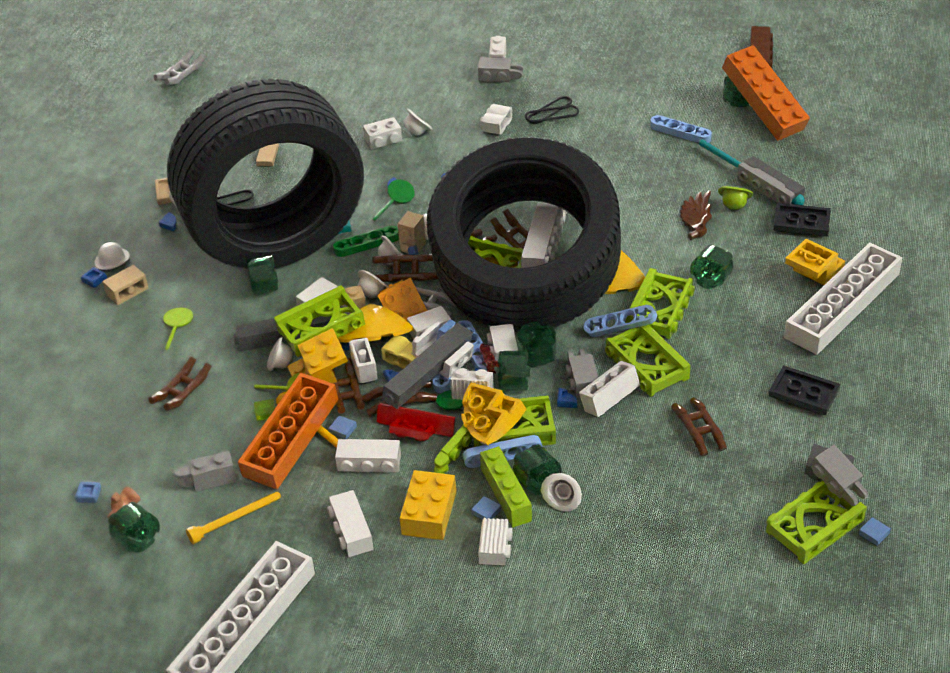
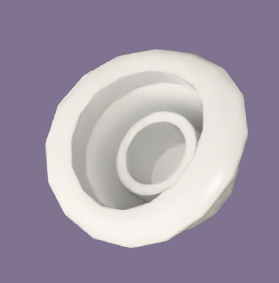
[404,109,433,136]
[378,236,403,266]
[94,242,130,270]
[357,270,388,298]
[267,337,293,371]
[541,473,582,512]

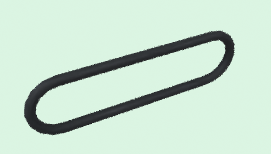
[528,96,572,124]
[524,105,579,122]
[217,189,254,205]

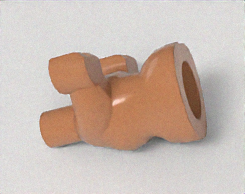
[107,487,141,521]

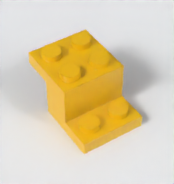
[785,239,846,285]
[287,328,348,384]

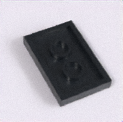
[773,203,831,236]
[768,365,840,415]

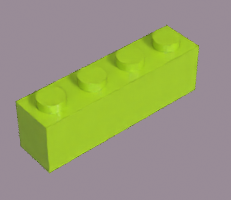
[480,446,532,528]

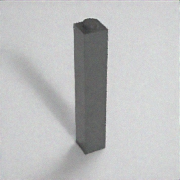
[233,305,350,352]
[382,323,473,409]

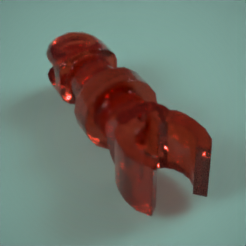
[479,343,499,373]

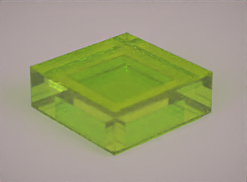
[254,399,275,421]

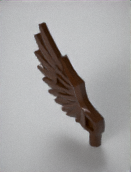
[680,191,712,240]

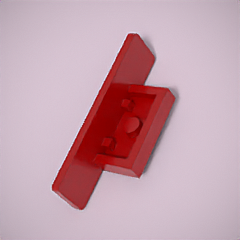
[377,403,456,441]

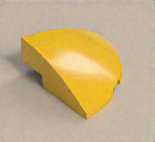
[605,250,645,294]
[338,303,414,343]
[461,382,527,446]

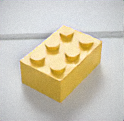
[400,470,456,540]

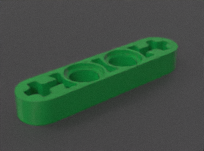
[333,225,399,257]

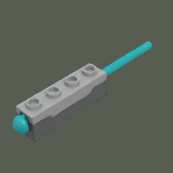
[699,139,805,205]

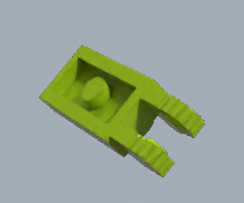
[434,424,472,474]

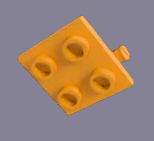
[377,278,428,321]

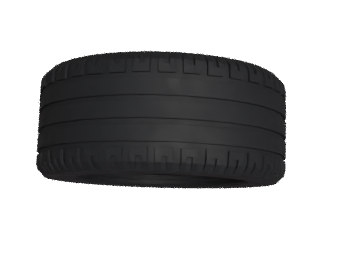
[167,79,364,270]
[426,137,621,332]

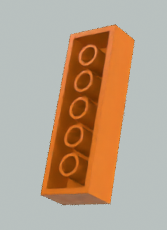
[722,45,810,141]
[238,372,339,490]

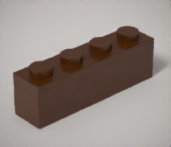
[750,26,773,68]

